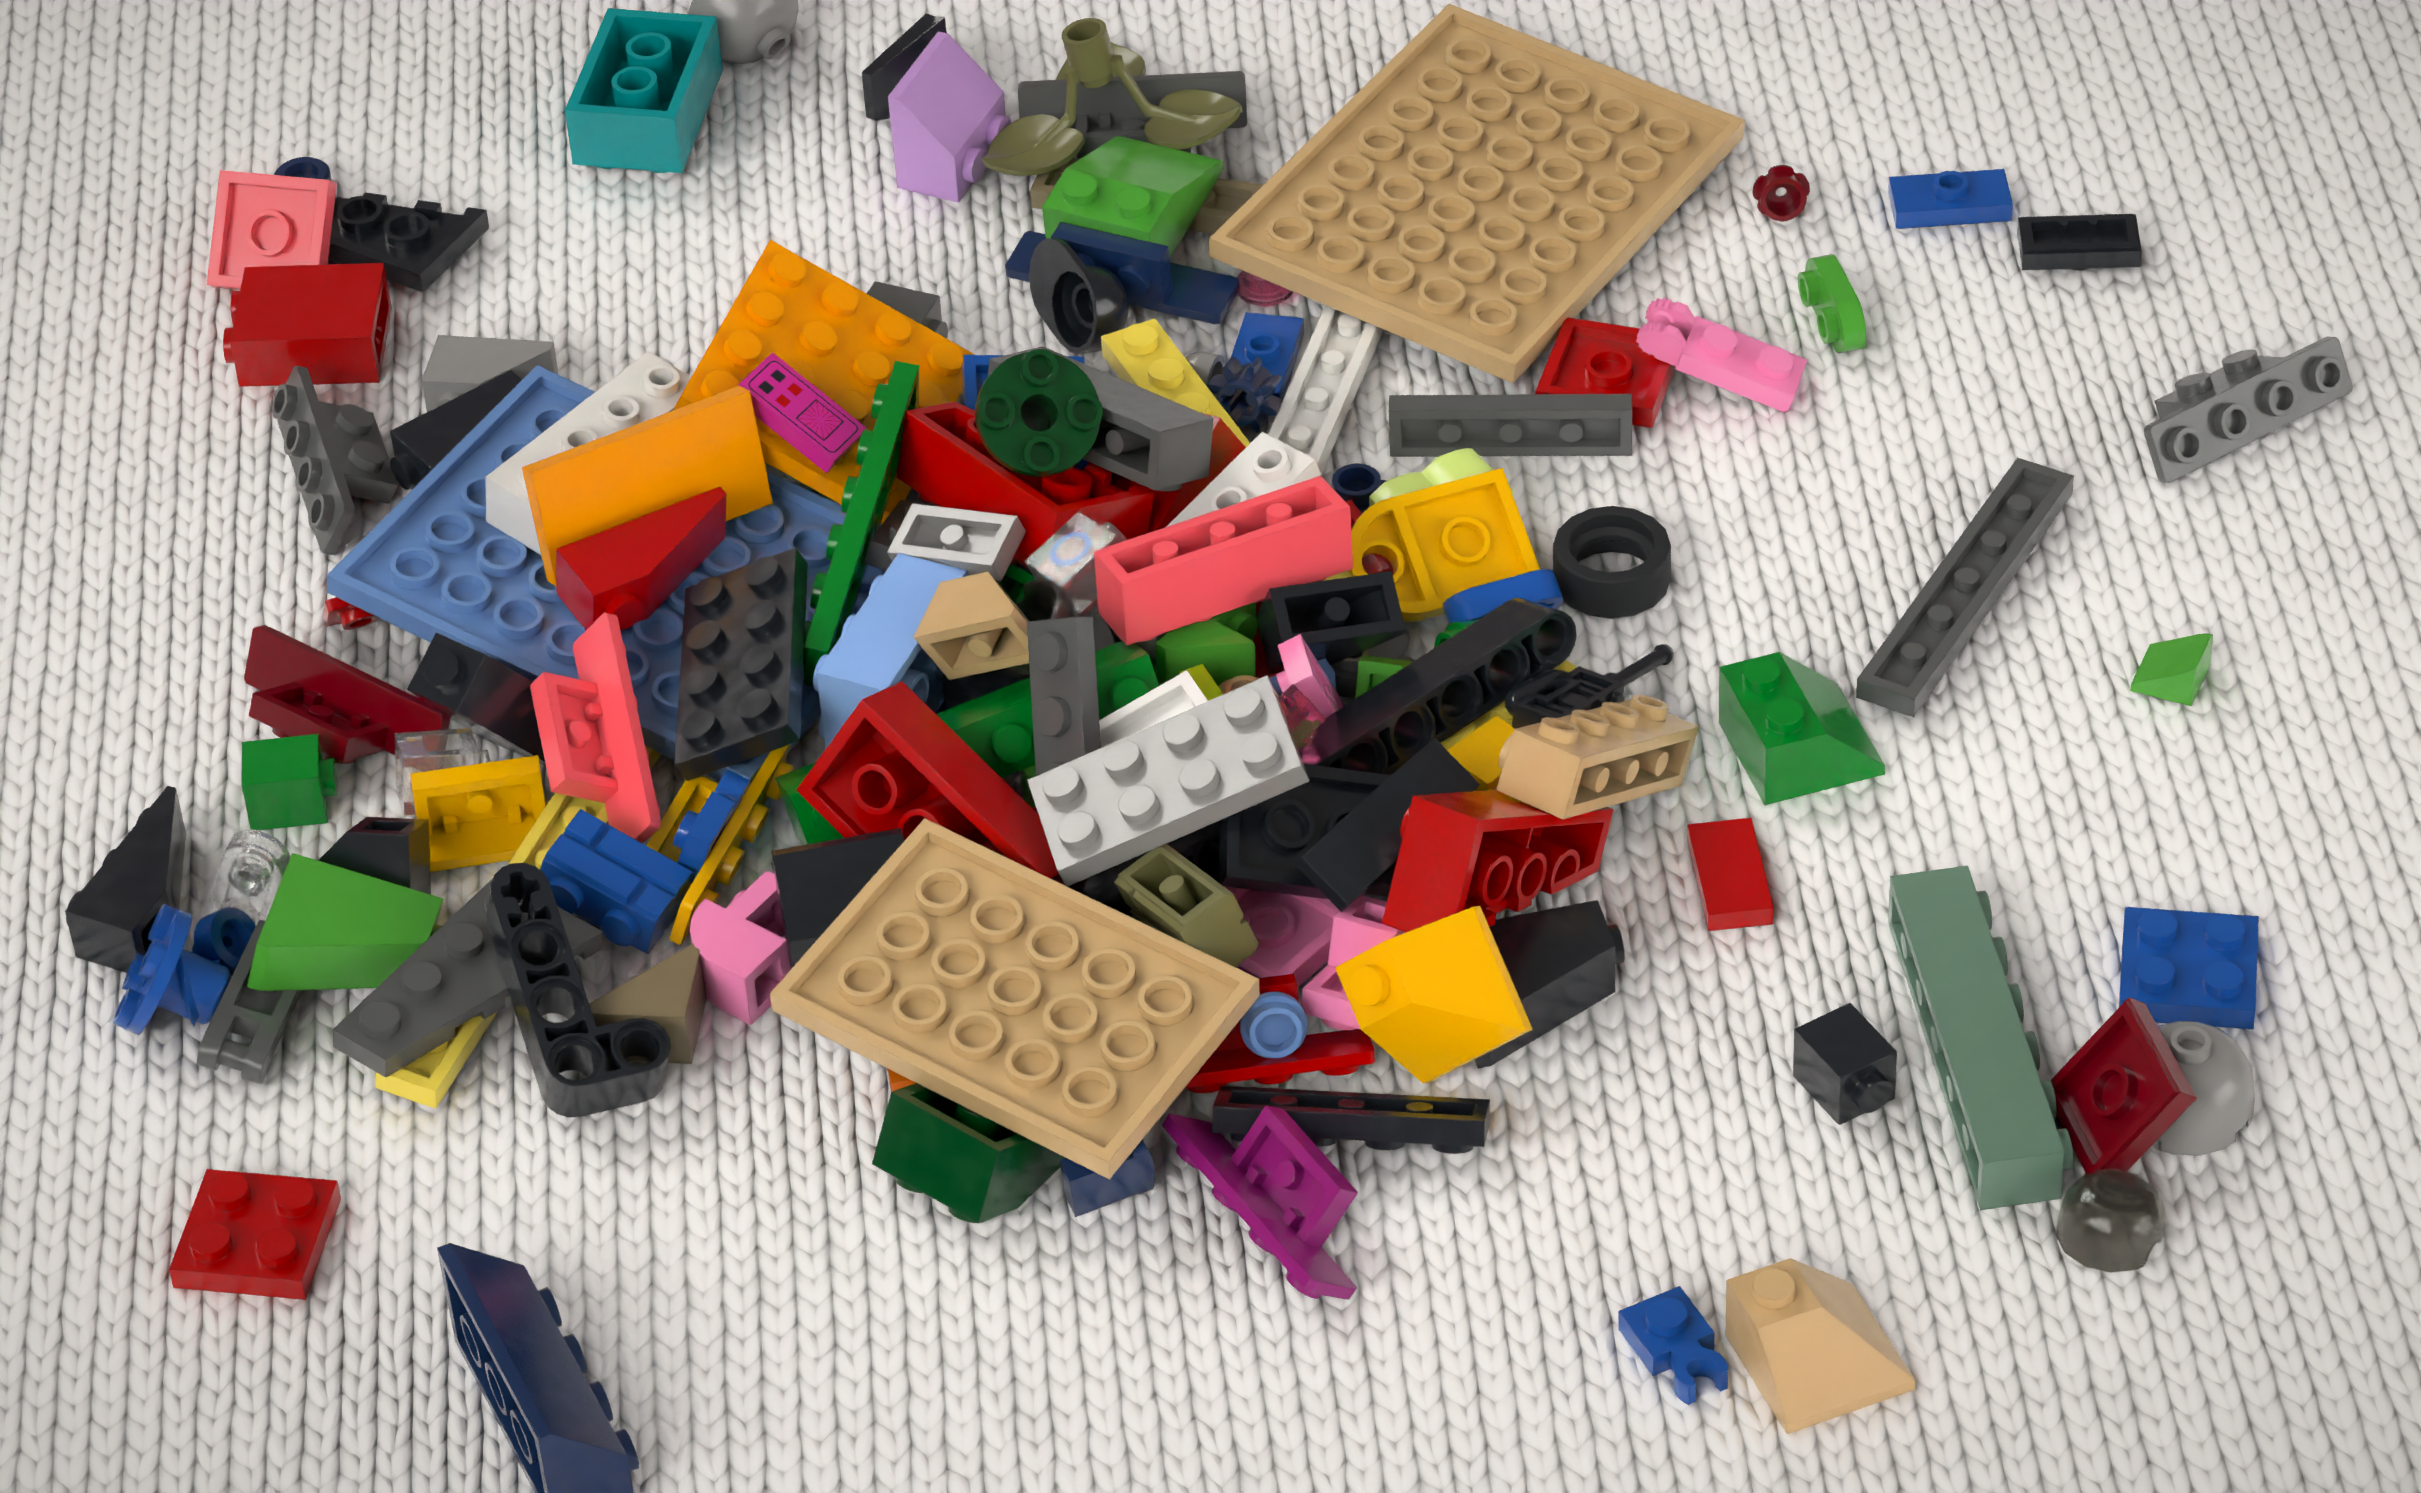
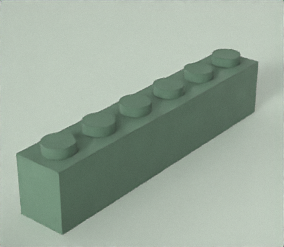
[1888,866,2073,1210]

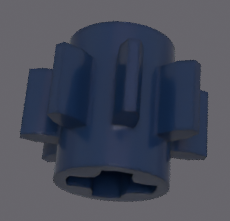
[1207,357,1283,433]

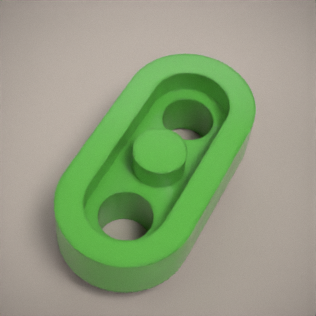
[1798,254,1866,353]

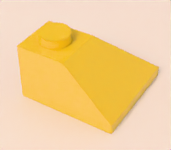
[1335,906,1533,1084]

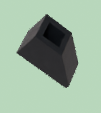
[318,817,431,895]

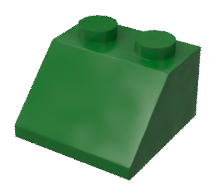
[1719,652,1885,805]

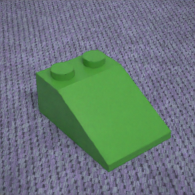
[1042,135,1224,258]

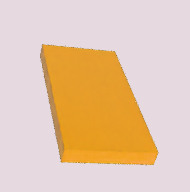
[522,386,773,586]

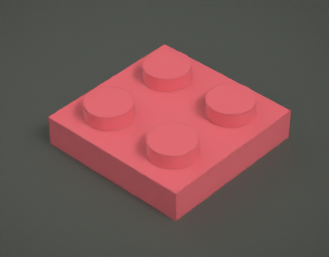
[206,170,337,290]

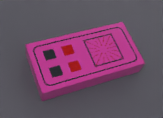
[738,352,868,473]

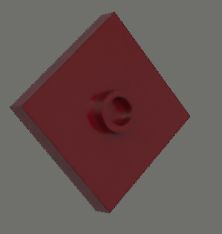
[2050,997,2197,1191]

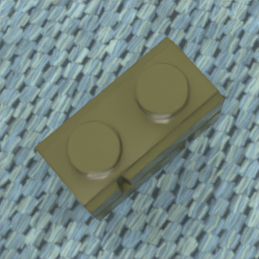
[1114,844,1259,968]

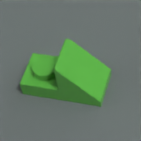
[1156,603,1258,686]

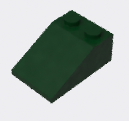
[872,1083,1065,1224]

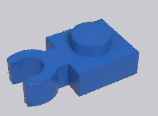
[672,769,751,883]
[1618,1286,1728,1405]

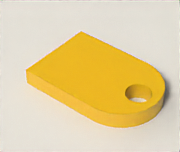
[1348,468,1540,622]

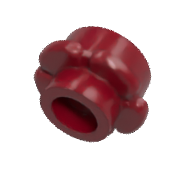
[1752,165,1810,221]

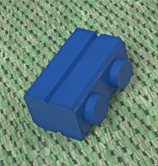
[540,809,694,954]

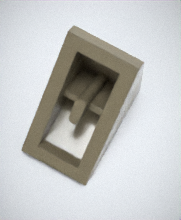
[589,943,707,1064]

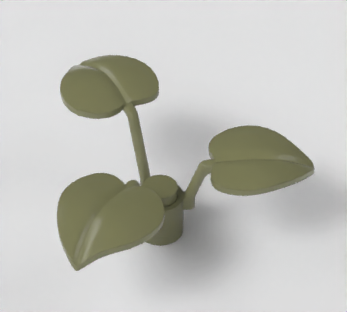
[981,18,1243,176]

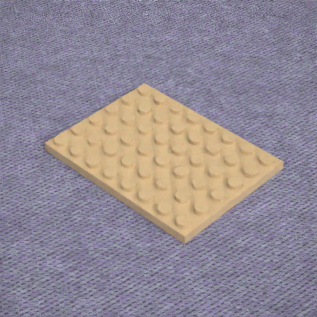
[1209,4,1745,384]

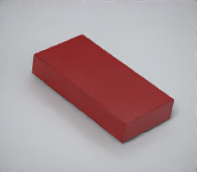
[1687,818,1774,931]

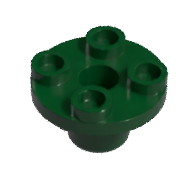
[975,349,1103,477]

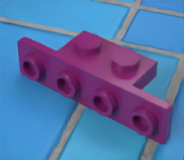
[1162,1106,1358,1300]

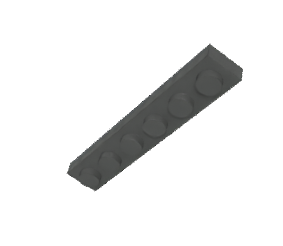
[1856,457,2074,717]

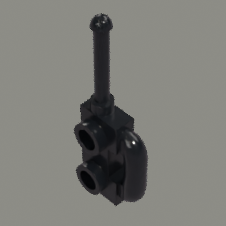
[1505,644,1674,729]

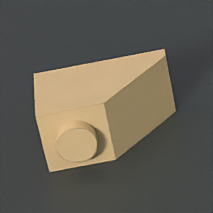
[913,571,1029,680]

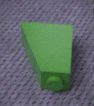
[247,853,444,991]

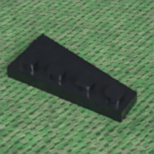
[328,192,489,293]

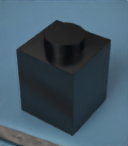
[1793,1003,1897,1125]

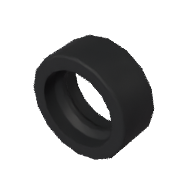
[1553,506,1671,619]

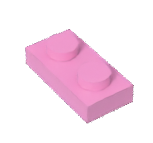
[1276,634,1345,730]

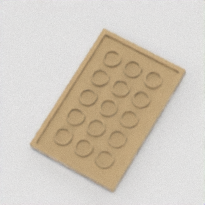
[770,818,1260,1180]

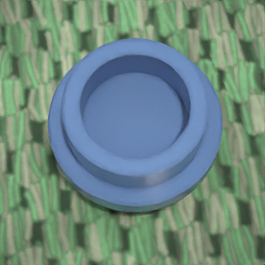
[1240,992,1308,1058]

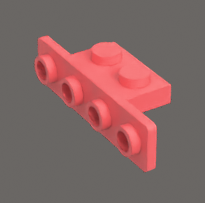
[530,613,661,844]

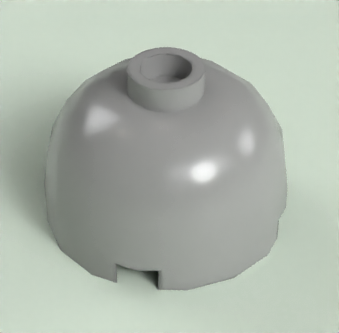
[687,0,799,64]
[2158,1021,2255,1156]

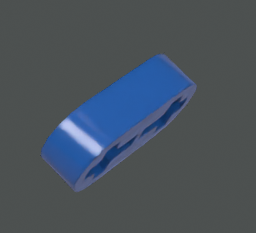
[1443,569,1563,624]

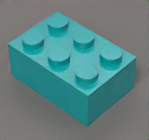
[565,8,723,173]

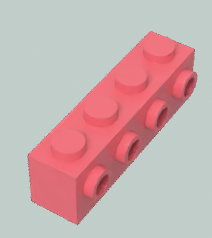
[1094,476,1353,646]

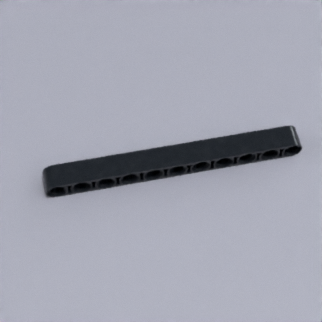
[1068,598,1577,919]

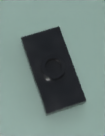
[2017,214,2142,270]

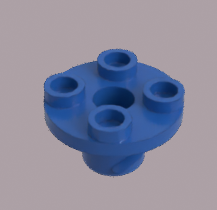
[113,904,231,1035]

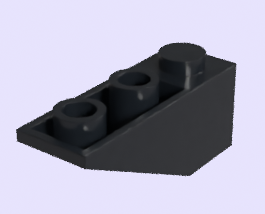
[65,786,186,973]

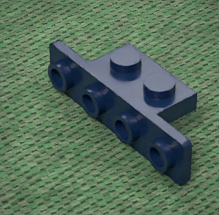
[1005,222,1240,324]

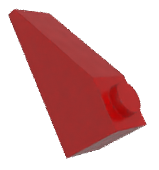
[556,486,727,631]

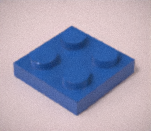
[2119,907,2259,1030]

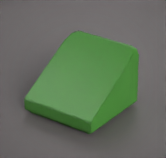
[2130,633,2213,706]

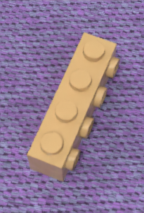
[1496,695,1699,819]

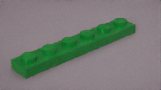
[804,361,919,686]

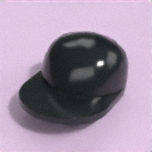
[1029,238,1128,354]

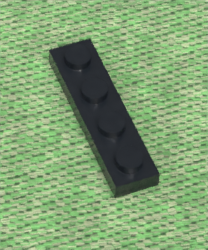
[1212,1085,1490,1154]

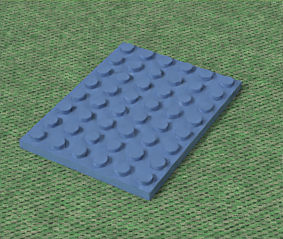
[327,365,886,794]

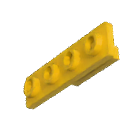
[646,744,794,945]
[410,755,548,872]

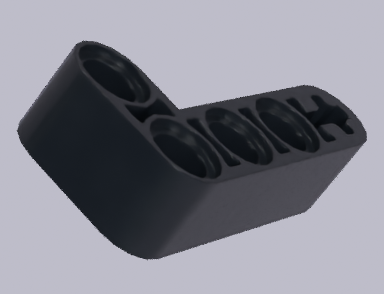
[487,863,671,1117]

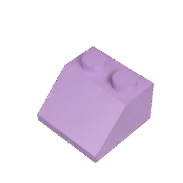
[888,31,1011,203]

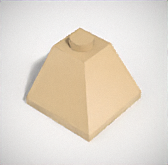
[1725,1258,1916,1434]

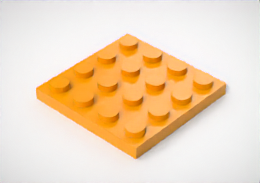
[673,240,975,524]

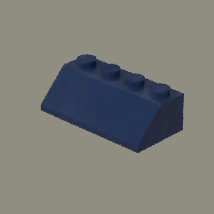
[437,1243,639,1493]

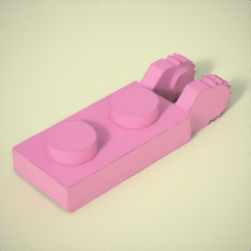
[1636,297,1807,412]

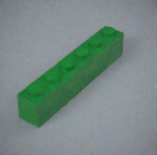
[775,641,1159,845]

